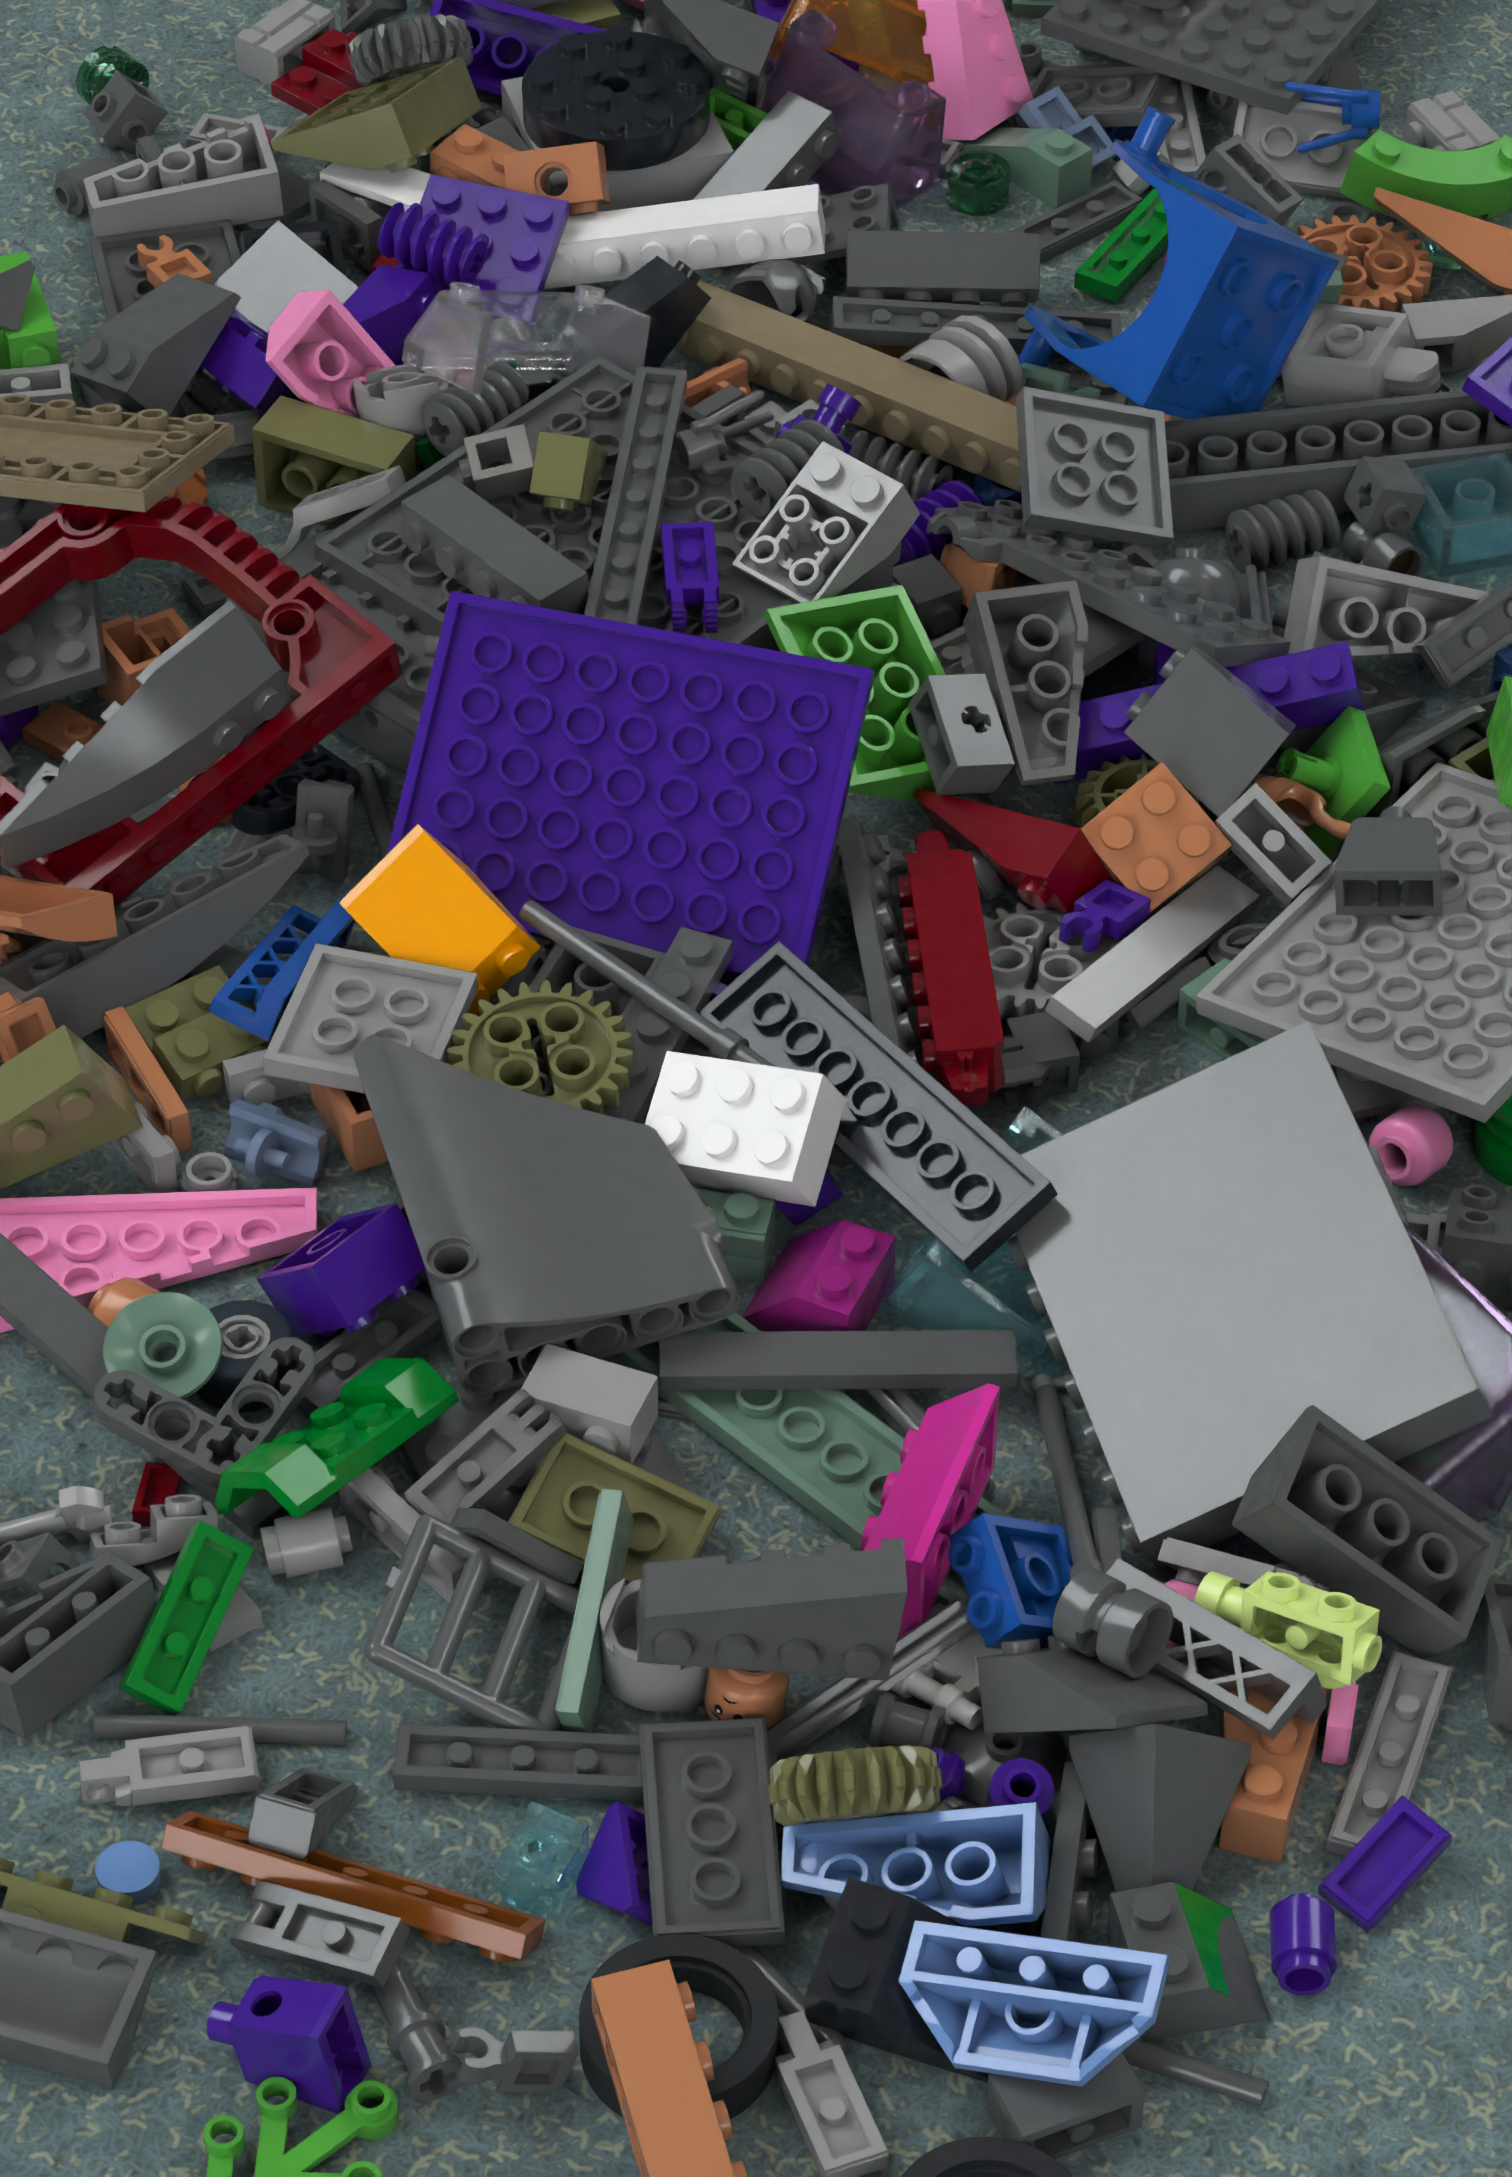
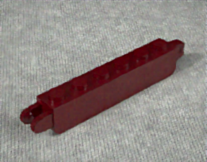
[897,829,1005,1107]

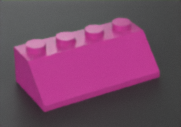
[860,1383,1000,1638]

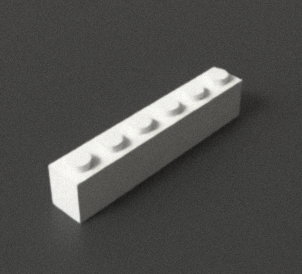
[543,184,826,290]

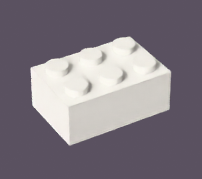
[645,1051,846,1207]

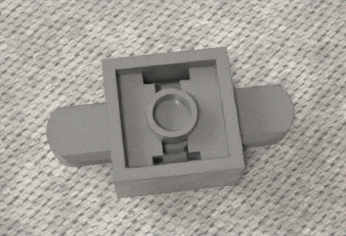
[1278,302,1441,407]

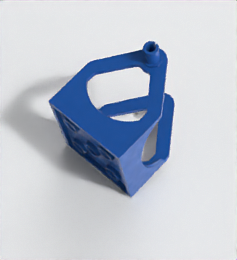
[1018,106,1339,419]

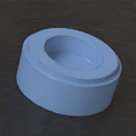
[95,1841,161,1906]

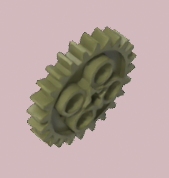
[447,980,634,1114]

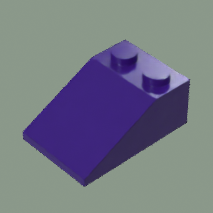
[343,264,446,366]

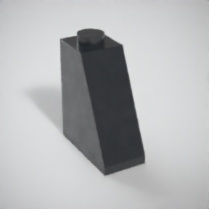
[563,256,711,376]

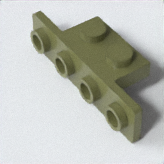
[0,1858,208,1947]

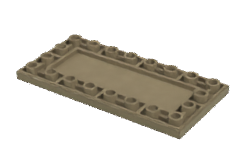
[0,394,235,512]

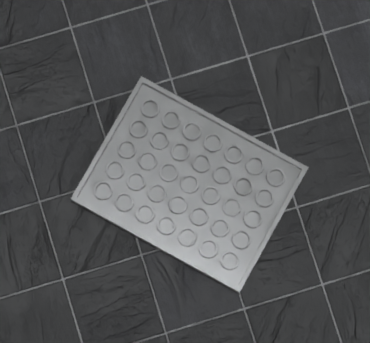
[1196,762,1512,1123]

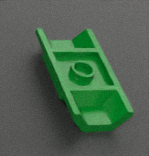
[214,1358,460,1517]

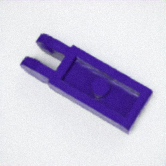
[661,522,719,634]

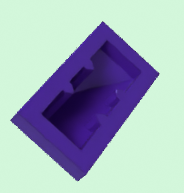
[576,1802,652,1926]

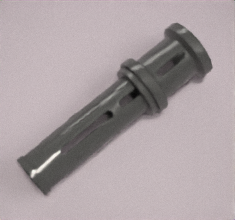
[370,1956,463,2103]

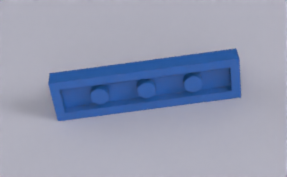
[208,894,356,1041]

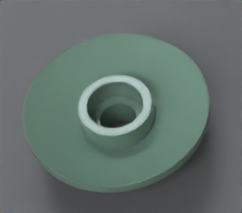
[103,1292,222,1399]

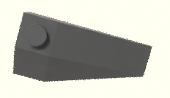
[963,580,1089,786]

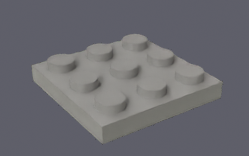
[263,943,478,1094]

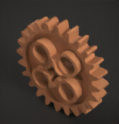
[1298,215,1433,312]

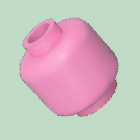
[1369,1104,1454,1187]

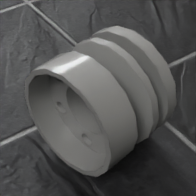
[899,315,1023,402]

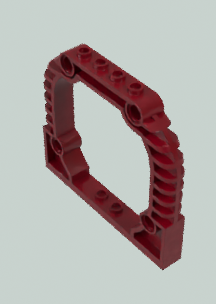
[0,496,403,908]

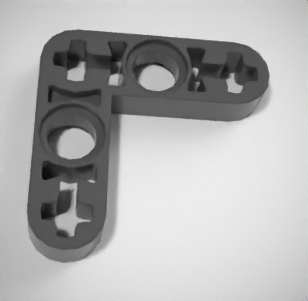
[94,1337,315,1488]

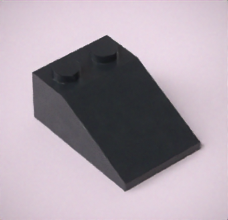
[805,1877,990,2083]

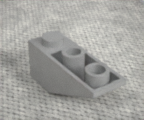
[1401,295,1512,373]

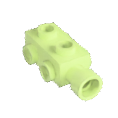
[1194,1571,1382,1689]

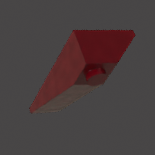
[914,788,1116,912]

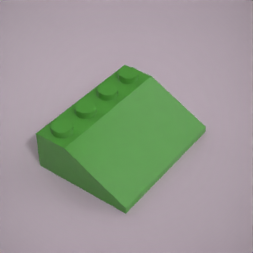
[763,585,956,802]

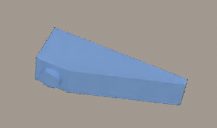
[780,1802,1052,1927]

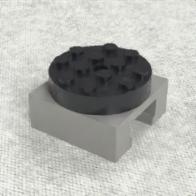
[501,26,734,216]

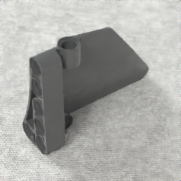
[353,1035,741,1395]

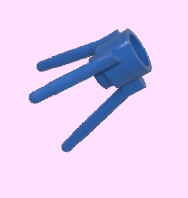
[1284,82,1380,154]

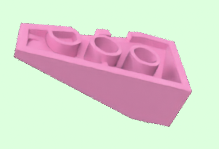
[265,289,422,466]

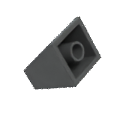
[1124,645,1296,817]

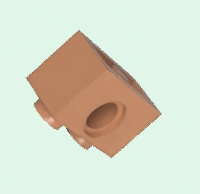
[502,141,611,216]

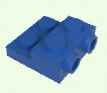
[948,1513,1073,1649]

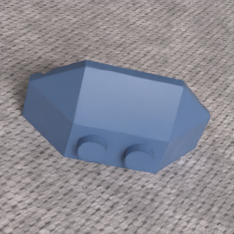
[899,1920,1171,2087]

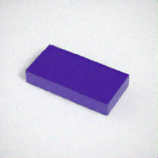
[1318,1795,1452,1933]

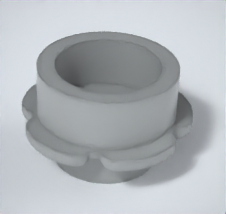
[181,1152,237,1192]

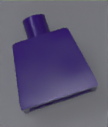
[207,1976,372,2114]

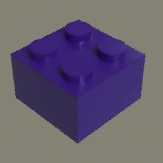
[257,1203,425,1339]

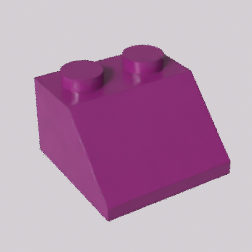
[742,1219,896,1332]

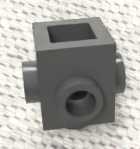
[84,71,168,154]

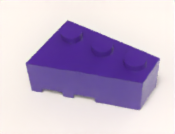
[197,310,307,417]

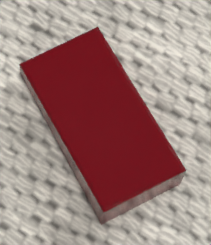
[132,1462,182,1527]

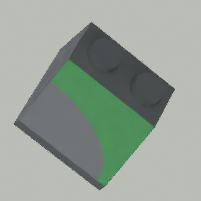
[1106,1882,1269,2042]

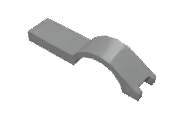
[263,465,406,560]

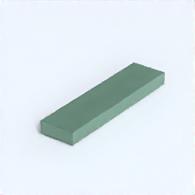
[555,1489,634,1733]

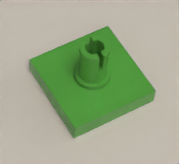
[1277,706,1391,855]

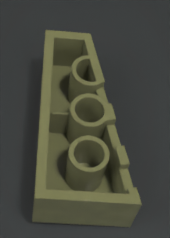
[0,1024,143,1190]

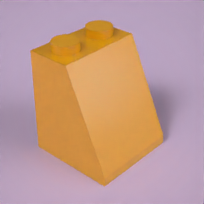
[339,824,541,1015]

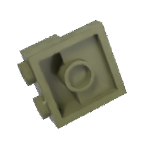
[124,965,273,1101]

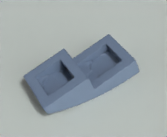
[1018,86,1116,169]

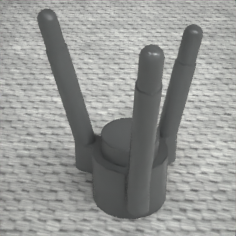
[675,390,774,477]

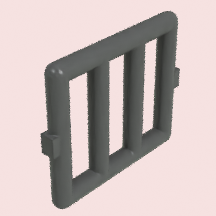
[364,1514,579,1731]

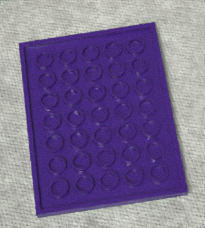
[387,590,875,977]

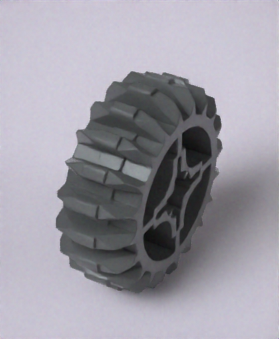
[349,14,473,86]

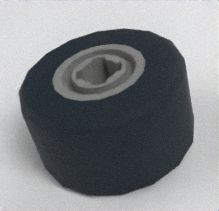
[197,1300,297,1412]

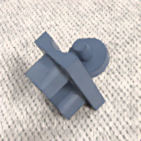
[224,1099,332,1188]

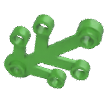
[203,2077,399,2177]

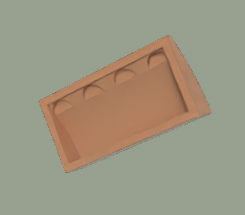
[0,875,118,942]

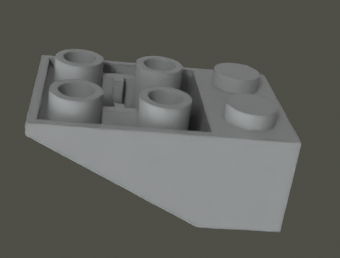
[732,441,920,603]

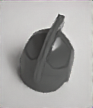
[726,259,826,322]

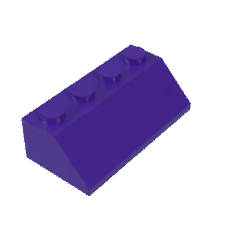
[429,0,606,98]

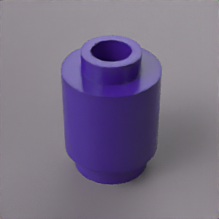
[985,1758,1054,1824]
[1269,1893,1337,1995]

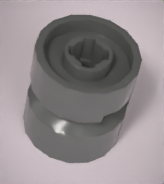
[1052,1567,1173,1679]

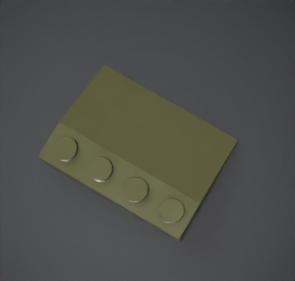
[270,56,482,172]

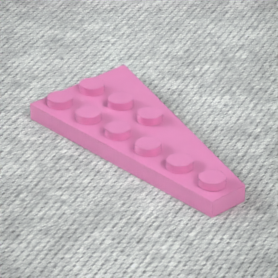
[0,1188,318,1333]

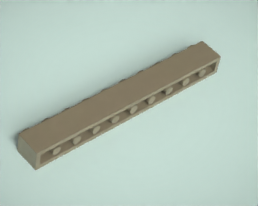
[673,280,1021,493]

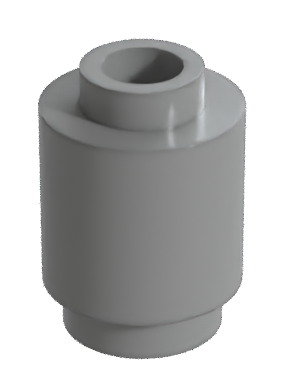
[260,1506,353,1579]

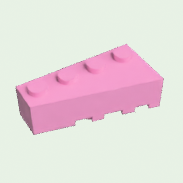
[917,0,1033,140]

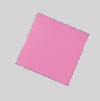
[1321,1681,1359,1765]

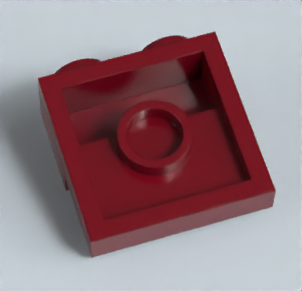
[271,28,364,115]

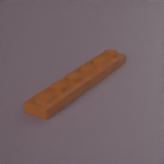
[161,1811,546,1962]

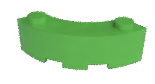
[1340,129,1512,219]

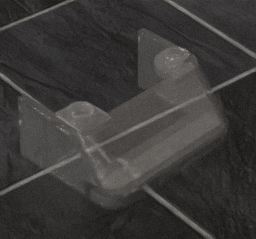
[402,282,651,394]

